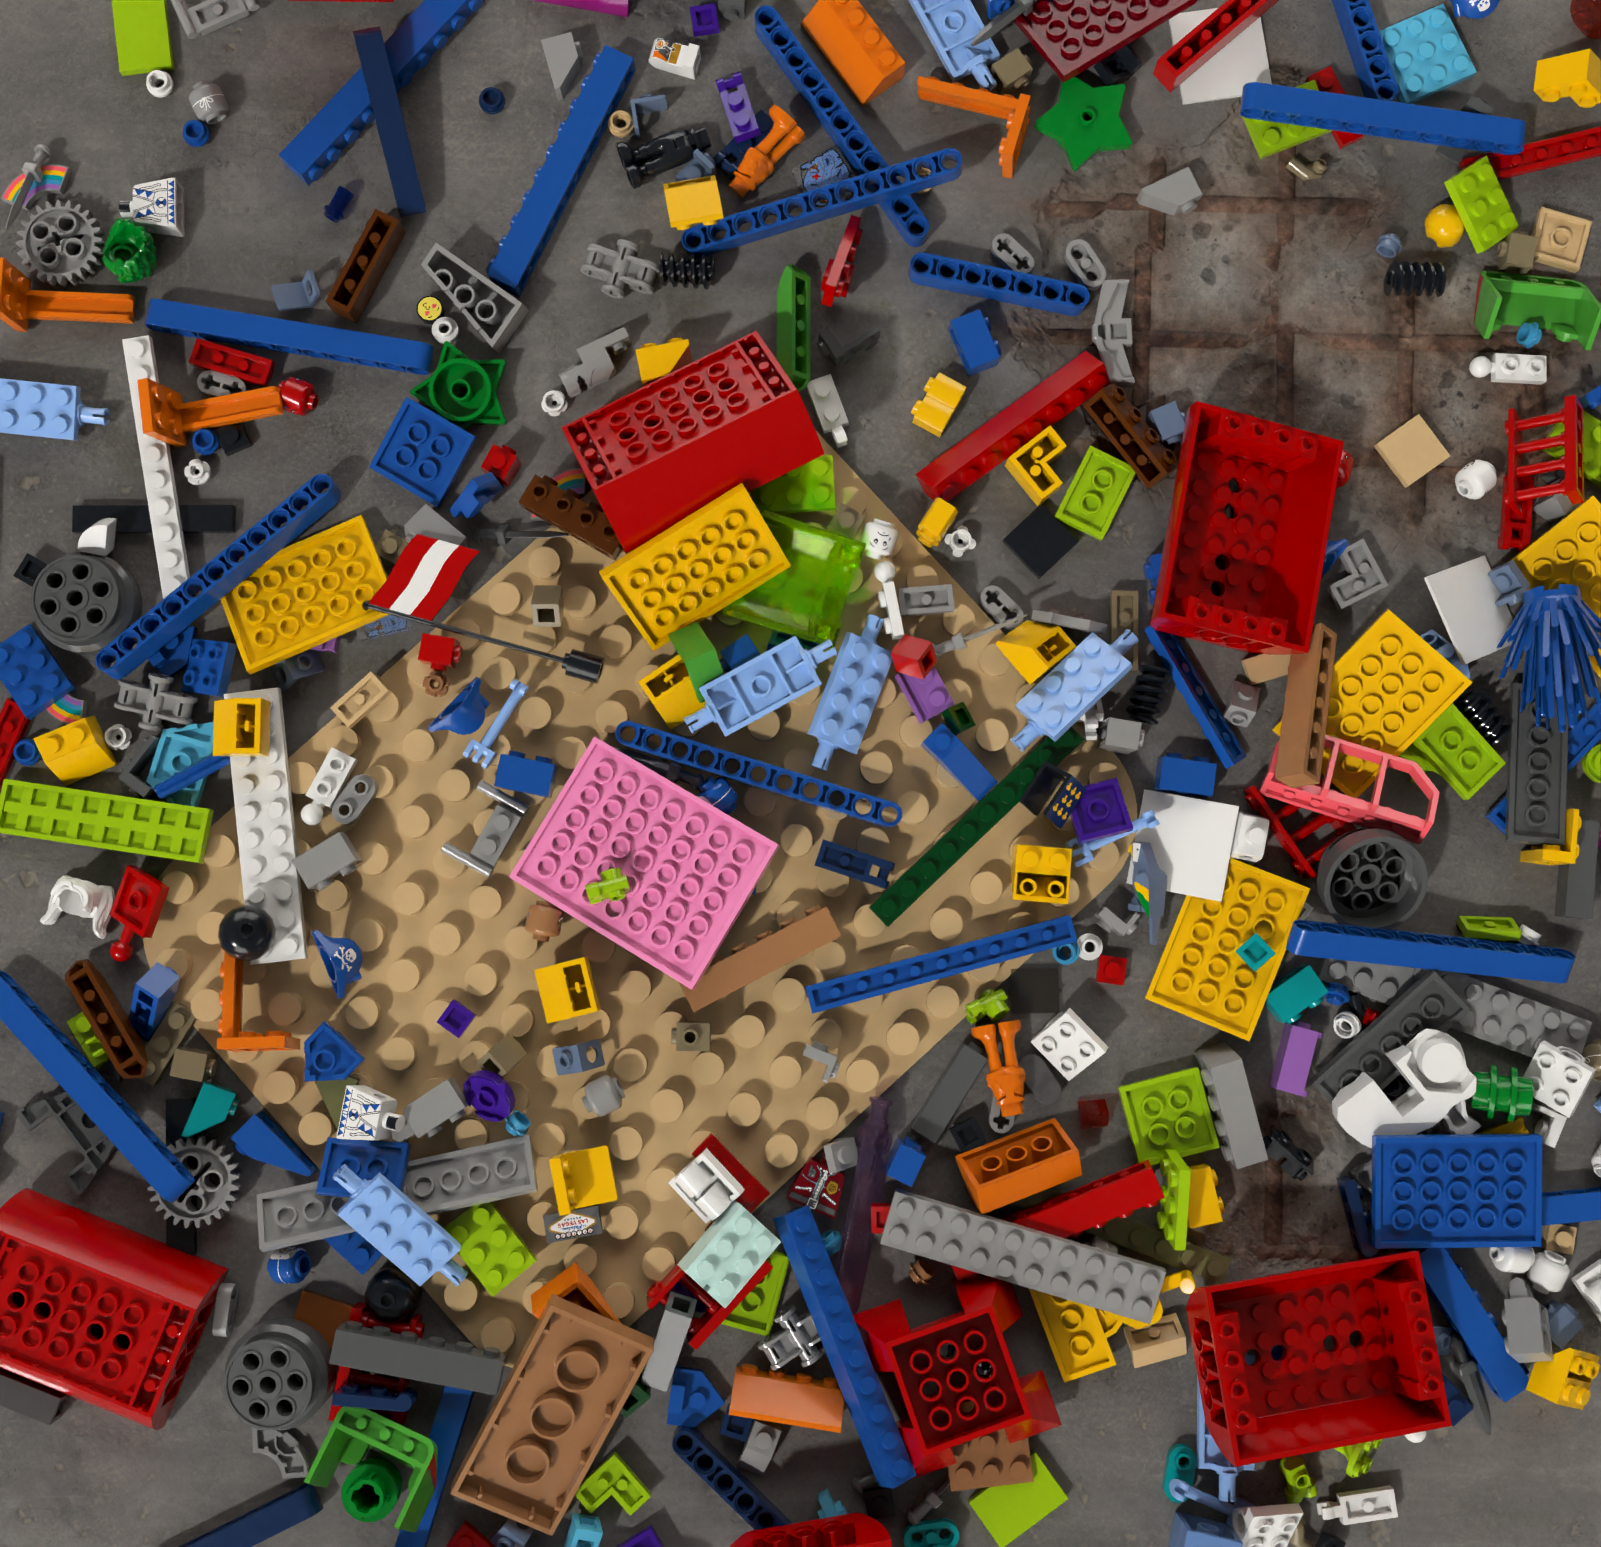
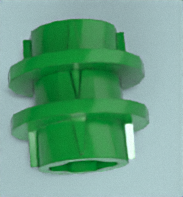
[1470,1064,1533,1123]
[341,1457,403,1522]

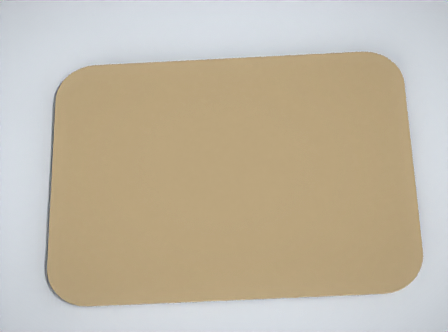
[143,399,1137,1368]

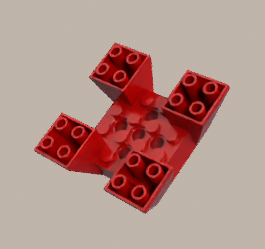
[853,1274,1062,1481]

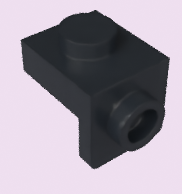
[1094,44,1142,86]

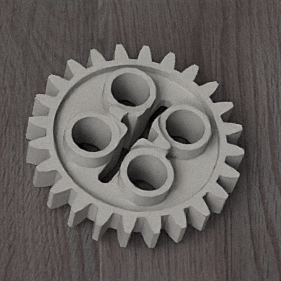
[16,199,105,287]
[147,1136,242,1228]

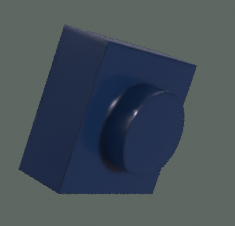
[719,1403,753,1442]

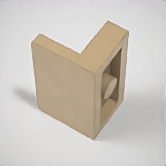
[330,671,391,729]
[1123,1313,1187,1368]

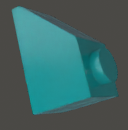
[181,1081,240,1138]

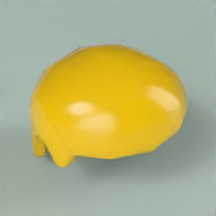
[1424,204,1465,248]

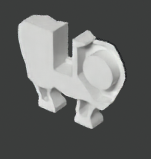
[1332,1028,1481,1148]

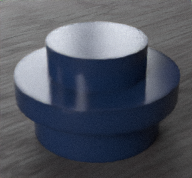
[479,87,505,114]

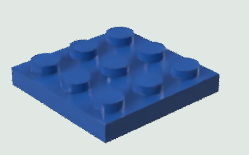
[369,397,478,508]

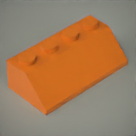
[801,0,905,107]
[955,1118,1082,1215]
[729,1364,844,1433]

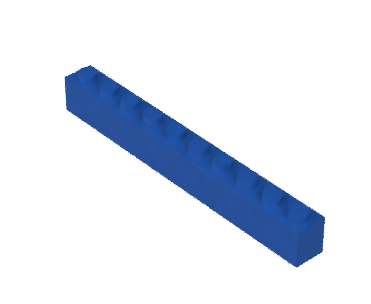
[279,0,484,186]
[487,45,636,298]
[773,1205,917,1489]

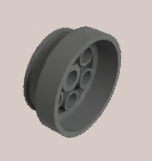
[31,551,142,655]
[1317,828,1428,929]
[224,1318,336,1431]

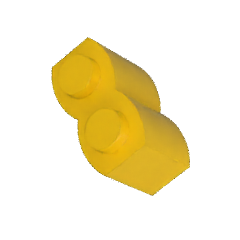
[911,372,967,438]
[916,497,958,547]

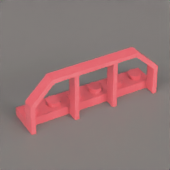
[1259,735,1440,845]

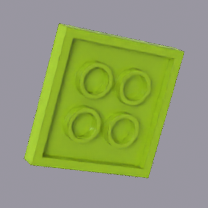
[1117,1066,1220,1165]

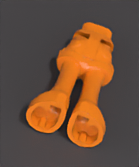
[729,104,806,199]
[970,1020,1026,1117]

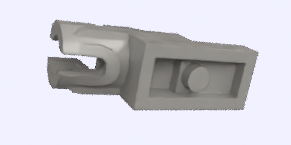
[559,327,631,398]

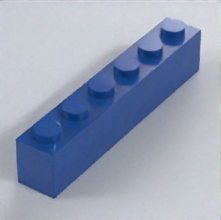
[1406,1248,1529,1402]

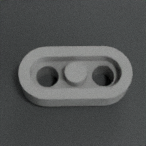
[1064,239,1106,290]
[332,774,378,825]

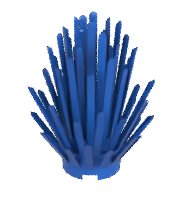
[1497,584,1601,733]

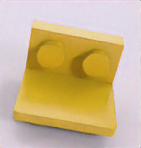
[1520,808,1582,866]
[549,1145,618,1216]

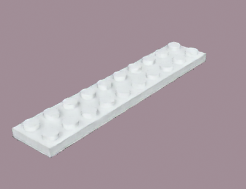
[224,688,308,965]

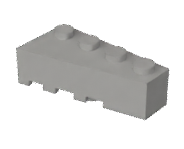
[421,243,529,354]
[1194,1042,1268,1169]

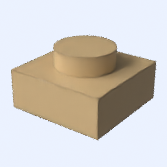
[1541,1224,1577,1255]

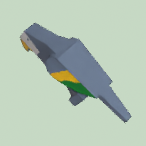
[1127,842,1167,945]

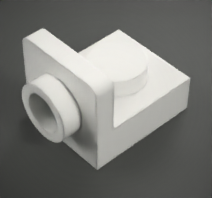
[1531,1103,1567,1148]

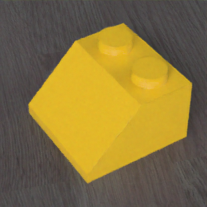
[33,715,118,786]

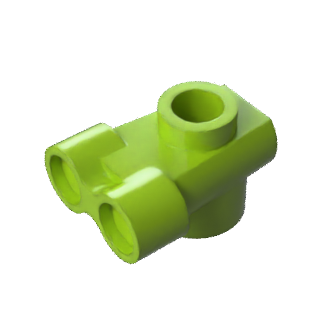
[585,868,630,905]
[965,988,1010,1025]
[1279,1456,1318,1504]

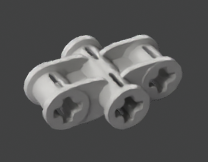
[580,239,660,299]
[114,673,198,731]
[757,1305,824,1371]

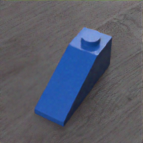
[920,723,998,802]
[129,962,180,1041]
[231,1111,319,1177]

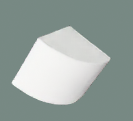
[77,518,116,556]

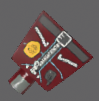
[786,1151,845,1219]

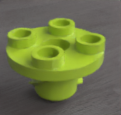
[1333,1439,1383,1478]

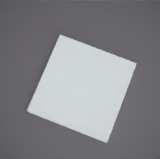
[1169,8,1272,105]
[1424,555,1513,665]
[1126,789,1239,902]

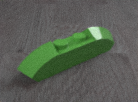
[777,263,811,391]

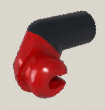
[1348,993,1381,1026]

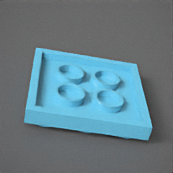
[1379,4,1477,104]

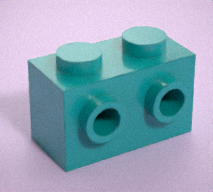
[1265,964,1329,1024]

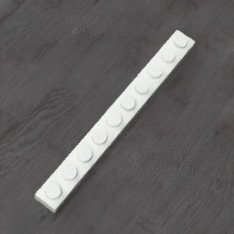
[122,335,190,599]

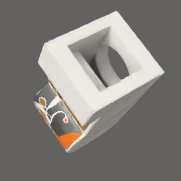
[649,38,701,80]

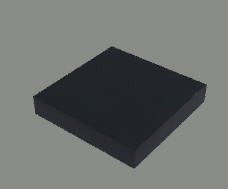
[1002,504,1078,579]

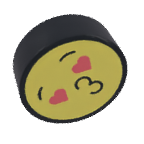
[416,296,445,325]

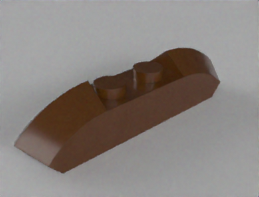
[65,959,148,1079]

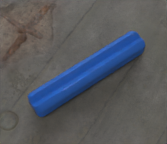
[154,755,230,799]

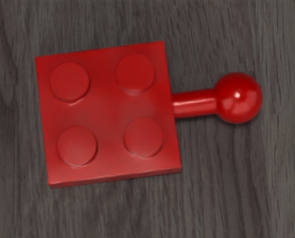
[110,865,170,962]

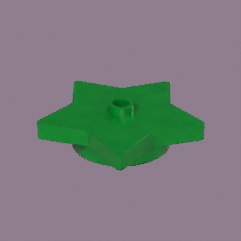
[1034,76,1132,172]
[410,341,507,431]

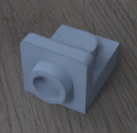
[675,149,716,181]
[1488,560,1531,607]

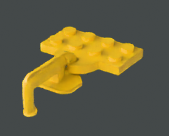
[1029,1270,1196,1383]

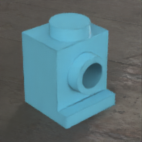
[563,1513,603,1547]

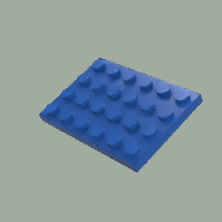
[1371,1134,1542,1249]

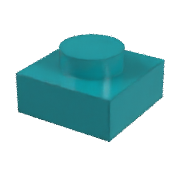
[1235,933,1276,972]

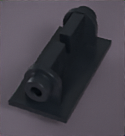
[1263,1125,1314,1181]

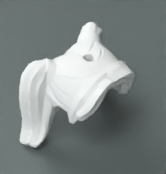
[40,875,116,939]

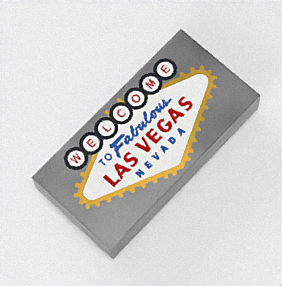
[543,1204,603,1244]

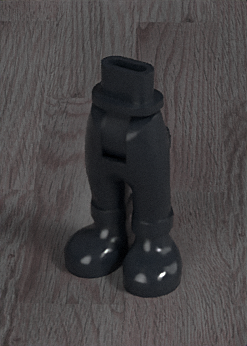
[616,127,712,189]

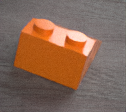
[531,1262,622,1324]

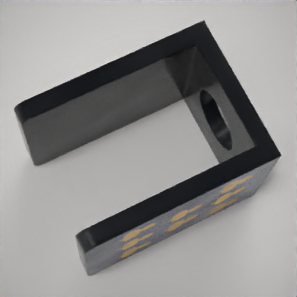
[1020,762,1087,829]

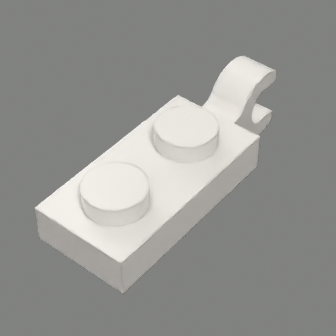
[806,374,849,448]
[1316,1485,1398,1525]

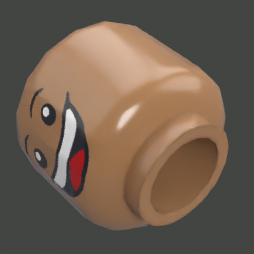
[525,901,563,942]

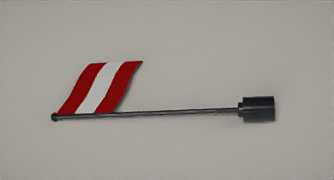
[362,534,605,684]

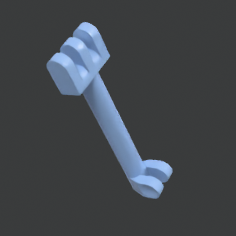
[463,679,529,769]
[1065,809,1160,867]
[1169,1479,1256,1527]

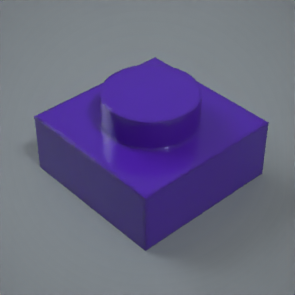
[690,3,720,37]
[437,999,477,1038]

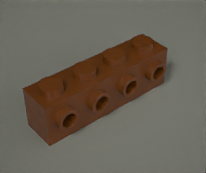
[325,209,406,324]
[1083,383,1178,489]
[519,475,622,561]

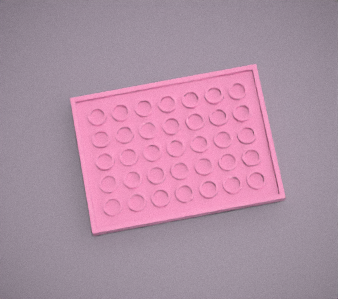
[509,736,780,990]

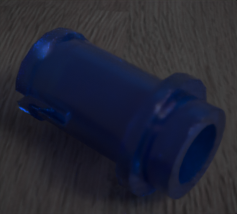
[324,186,354,223]

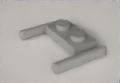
[171,0,260,39]
[441,780,529,878]

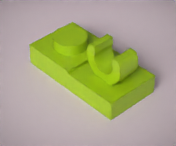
[1457,916,1522,942]
[66,1011,110,1068]

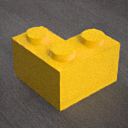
[1533,49,1601,108]
[1005,425,1067,507]

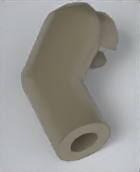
[1285,157,1328,181]
[1289,1516,1315,1547]

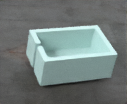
[677,1200,781,1308]

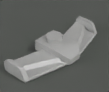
[1091,279,1135,386]

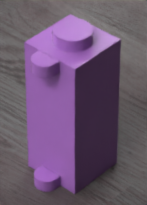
[1269,1021,1323,1097]

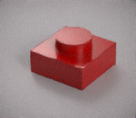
[1095,955,1127,985]

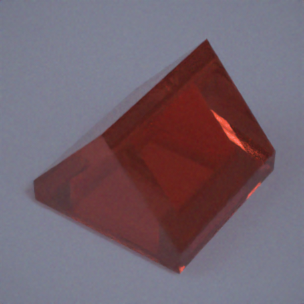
[1077,1098,1109,1129]

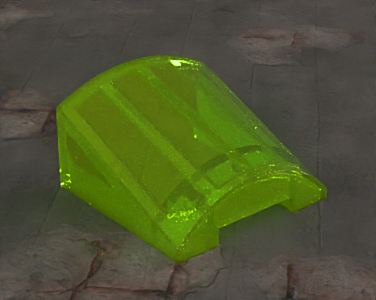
[722,510,866,648]

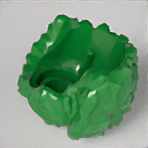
[102,218,157,283]

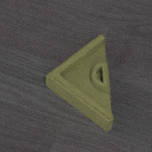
[315,1076,360,1128]

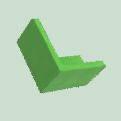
[668,622,724,703]

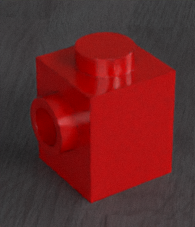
[481,444,522,487]
[418,633,462,672]
[890,635,937,680]

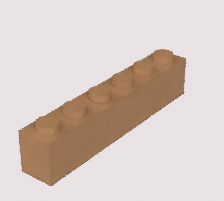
[1275,623,1337,788]
[679,904,842,1012]

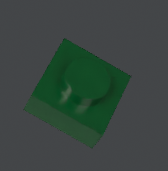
[941,702,976,736]

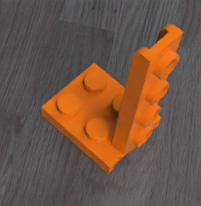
[917,76,1031,179]
[0,257,136,332]
[137,378,284,448]
[217,949,300,1052]

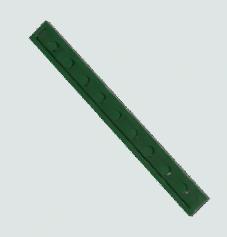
[869,726,1084,927]

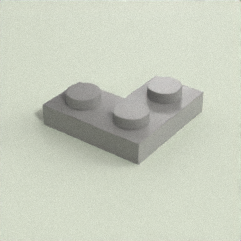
[1326,538,1389,611]

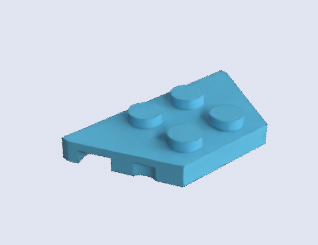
[146,721,214,807]

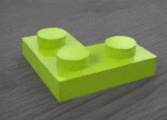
[575,1451,652,1516]

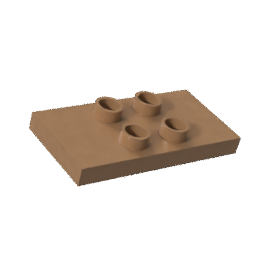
[450,1294,654,1536]

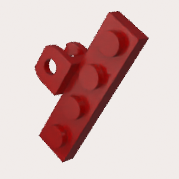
[821,215,863,307]

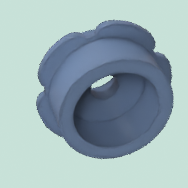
[1376,233,1403,258]

